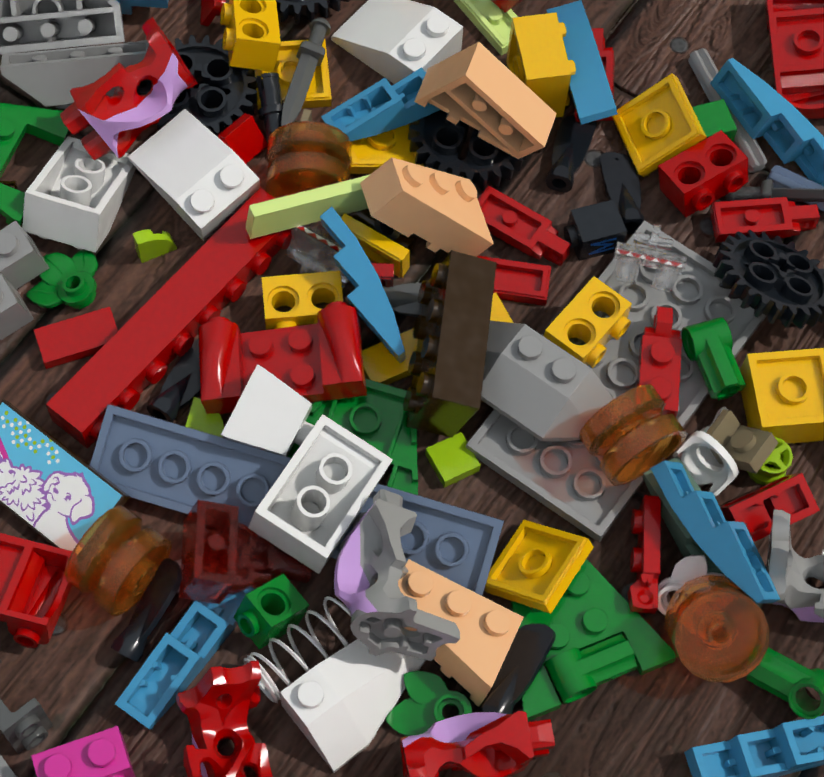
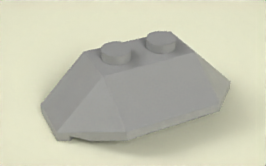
[0,0,125,54]
[0,40,149,109]
[481,321,620,441]

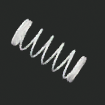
[243,596,351,703]

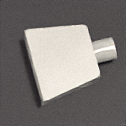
[221,364,315,456]

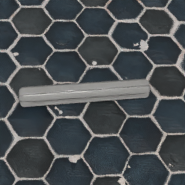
[688,48,767,173]

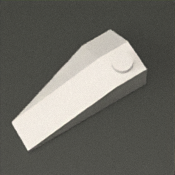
[280,639,426,773]

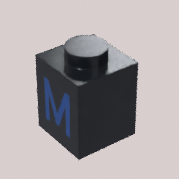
[564,199,627,261]

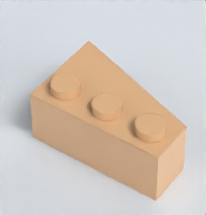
[414,42,557,159]
[360,157,494,257]
[398,559,524,707]

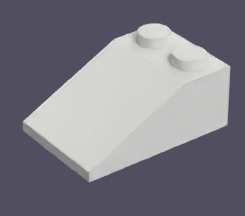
[331,0,463,84]
[127,109,260,241]
[22,136,136,253]
[248,414,393,574]

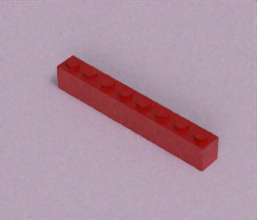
[46,187,297,449]

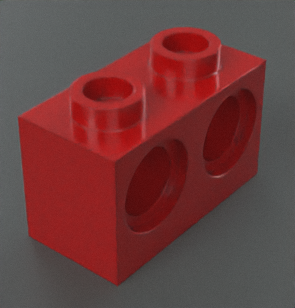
[658,130,748,218]
[720,473,820,542]

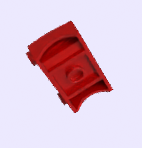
[764,0,824,119]
[198,301,367,414]
[0,533,79,648]

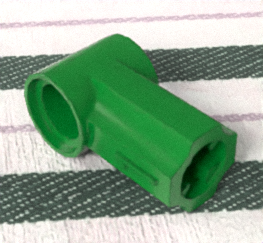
[681,317,746,400]
[545,634,637,704]
[746,645,824,719]

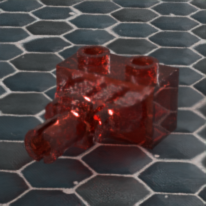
[179,500,312,604]

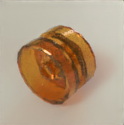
[265,121,352,198]
[579,384,688,486]
[64,505,172,616]
[665,575,769,682]

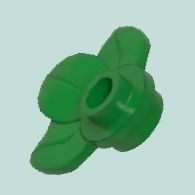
[26,249,98,309]
[386,671,472,736]

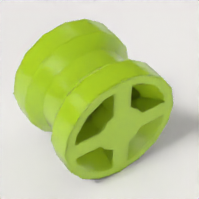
[747,437,793,485]

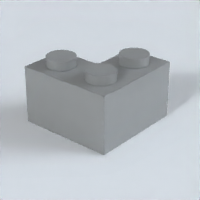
[0,221,49,340]

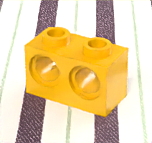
[220,0,281,72]
[261,270,343,330]
[544,276,632,368]

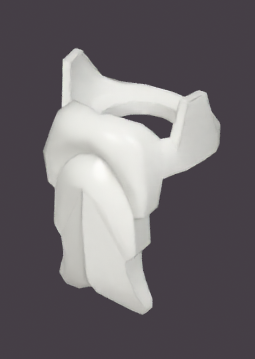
[673,407,739,496]

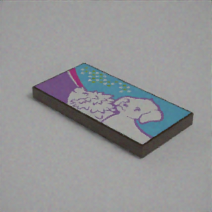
[0,399,130,564]

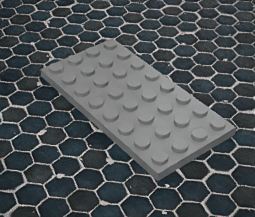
[466,220,767,542]

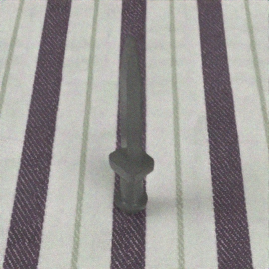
[281,18,331,133]
[724,179,824,202]

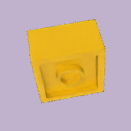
[506,12,576,118]
[740,348,824,444]

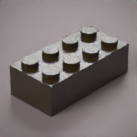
[403,250,497,437]

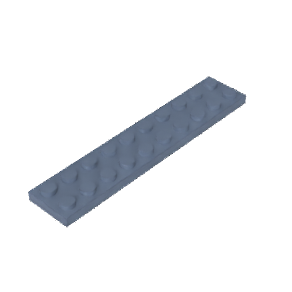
[90,404,504,596]

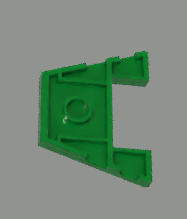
[0,103,71,226]
[288,379,418,495]
[511,559,677,721]

